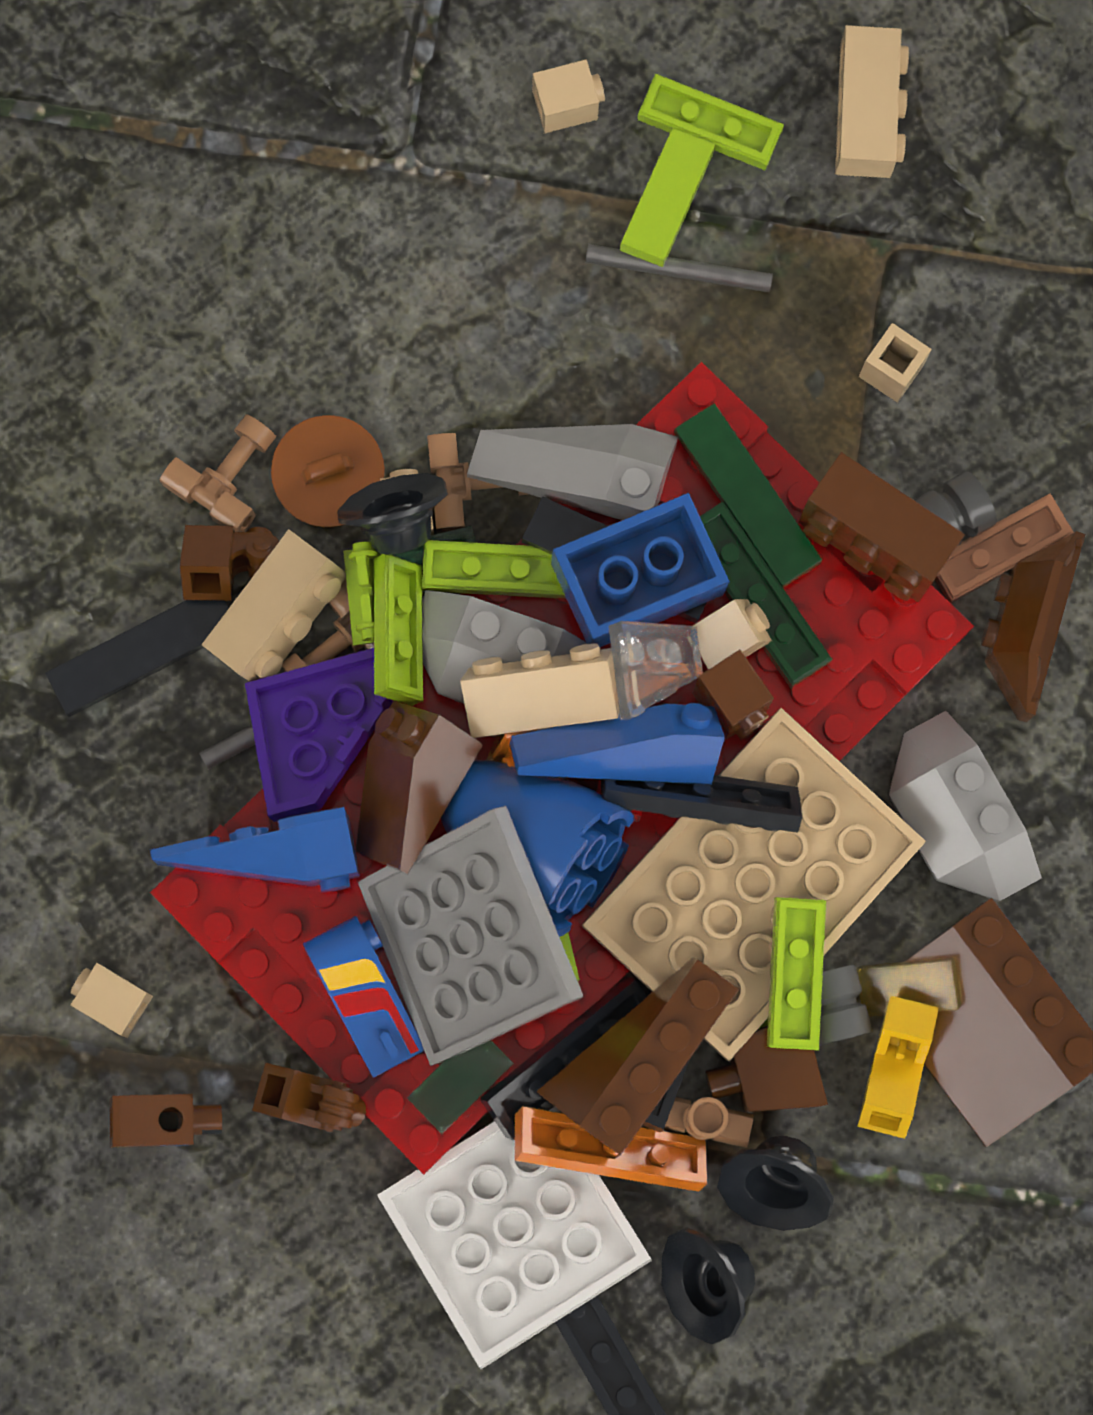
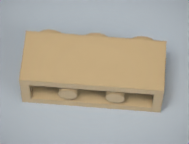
[835,25,909,178]
[202,529,346,682]
[460,644,624,738]

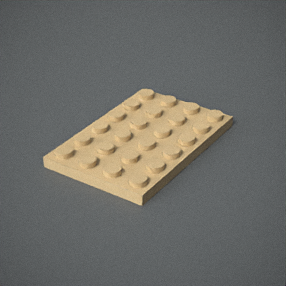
[581,708,926,1061]

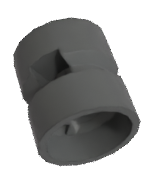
[913,471,997,545]
[819,965,873,1046]

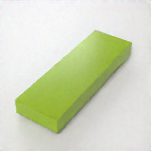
[637,73,784,171]
[620,128,715,267]
[422,540,566,598]
[374,554,423,706]
[767,897,826,1050]

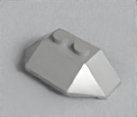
[422,590,587,704]
[888,711,1042,902]

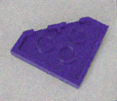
[245,648,394,822]

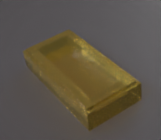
[856,958,962,1017]

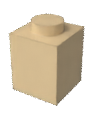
[532,59,605,133]
[859,323,932,403]
[686,599,772,669]
[71,963,153,1038]

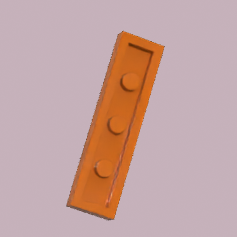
[515,1106,707,1192]

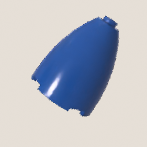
[440,760,634,937]

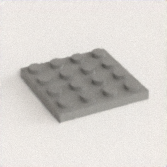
[358,806,584,1066]

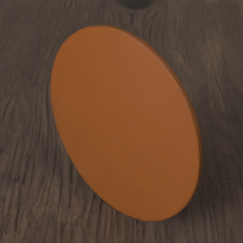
[271,415,385,527]

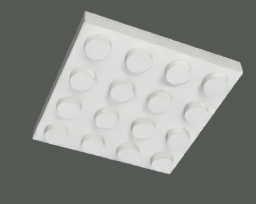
[377,1107,652,1369]

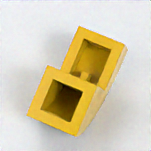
[857,995,939,1139]

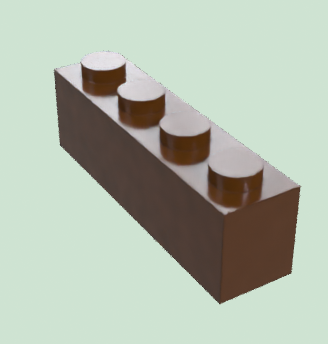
[536,957,739,1156]

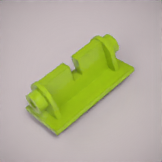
[343,542,392,646]

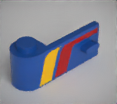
[303,916,424,1078]

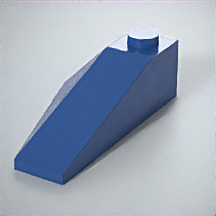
[510,703,725,784]
[150,807,360,892]

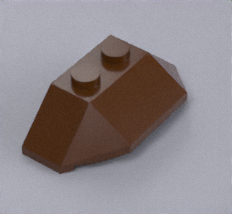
[981,531,1086,723]

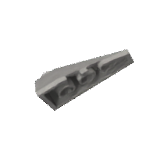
[467,424,678,520]

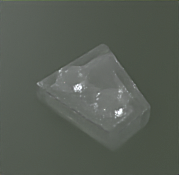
[609,621,703,720]

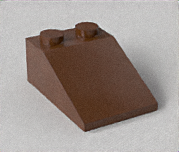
[356,701,483,875]

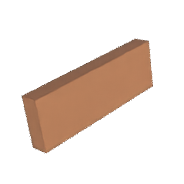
[935,493,1074,603]

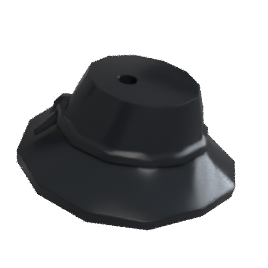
[337,473,448,555]
[717,1136,834,1231]
[661,1227,756,1345]

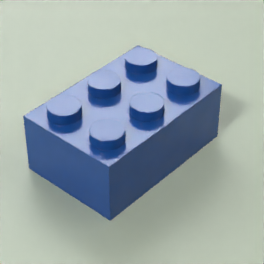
[551,493,729,647]

